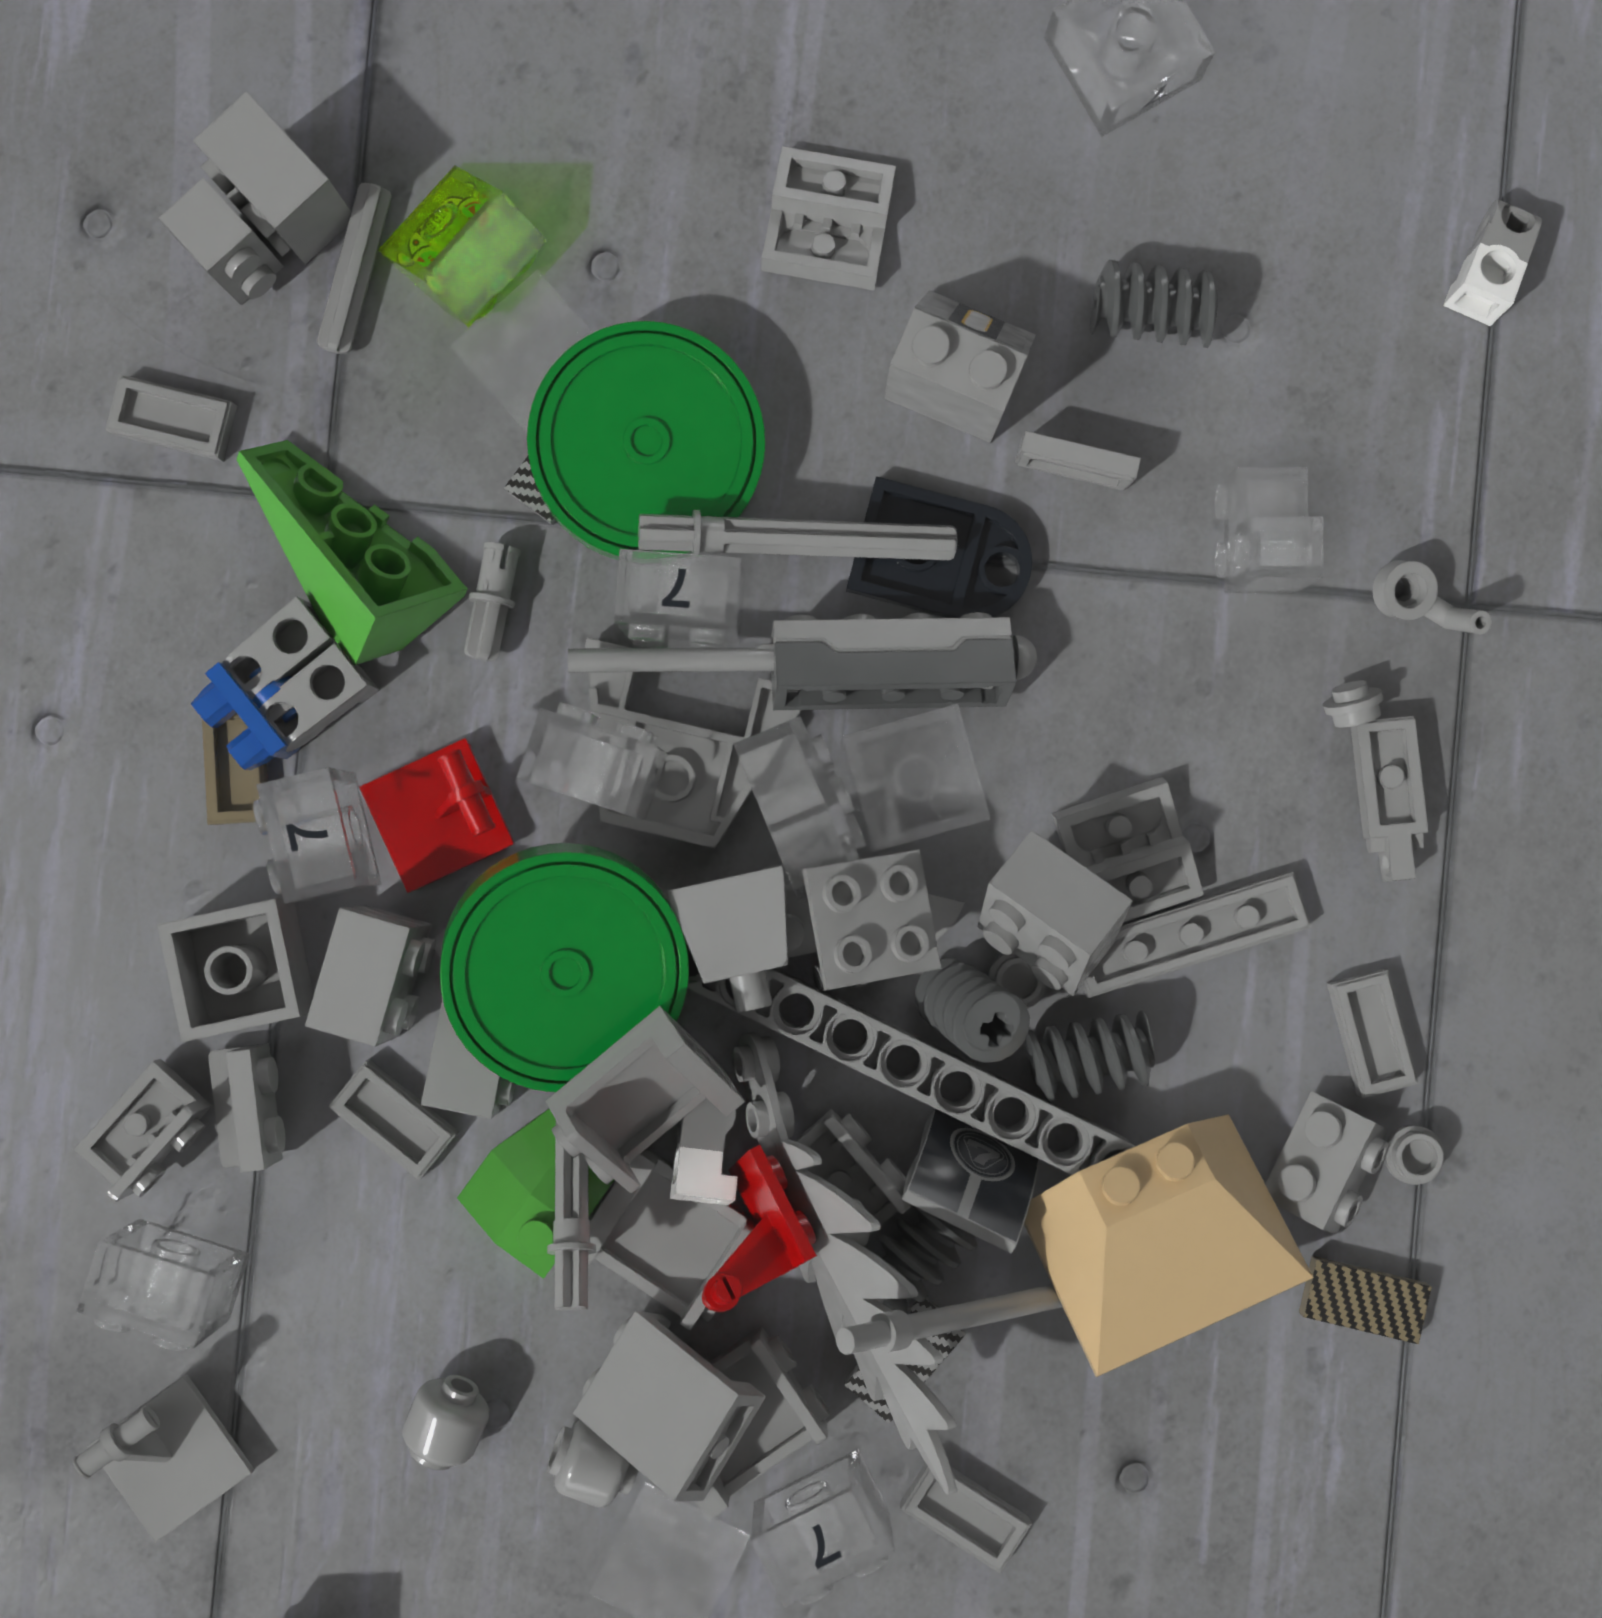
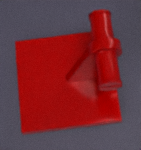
[359,738,515,893]
[702,1145,817,1312]

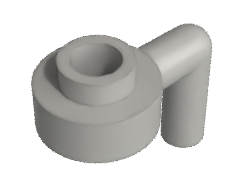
[1373,560,1492,635]

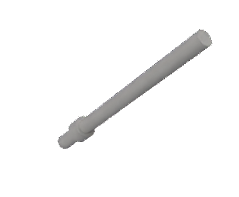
[836,1284,1063,1355]

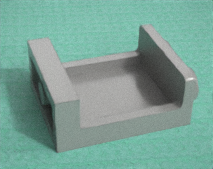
[545,1006,745,1193]
[588,1148,757,1331]
[573,1311,766,1502]
[695,1326,831,1521]

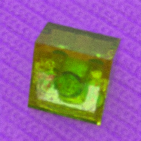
[378,165,547,327]

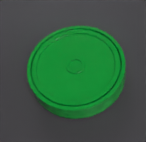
[527,321,765,564]
[440,843,689,1092]

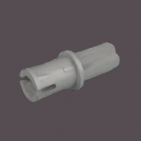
[464,542,521,661]

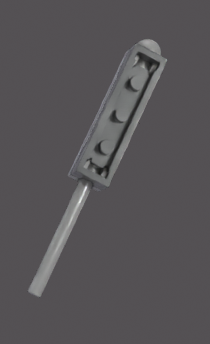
[568,612,1037,711]

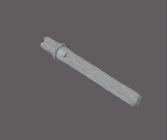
[638,510,958,560]
[547,1121,596,1311]

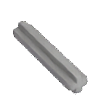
[317,183,392,355]

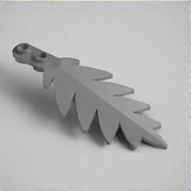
[732,1032,957,1495]

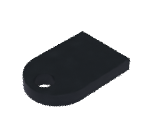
[846,476,1032,618]

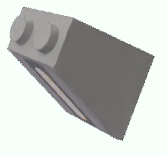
[884,290,1036,443]

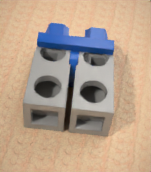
[191,596,380,770]

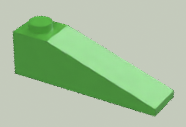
[236,440,468,665]
[457,1109,614,1279]

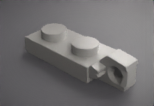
[1351,716,1429,882]

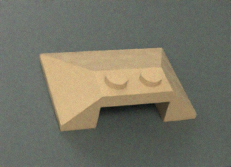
[1024,1114,1314,1377]

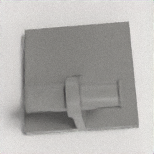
[802,849,942,990]
[73,1374,255,1543]

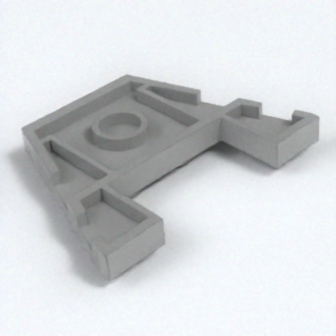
[585,638,801,849]

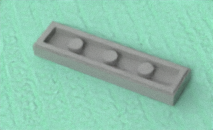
[1082,871,1312,998]

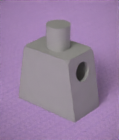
[668,865,789,1012]

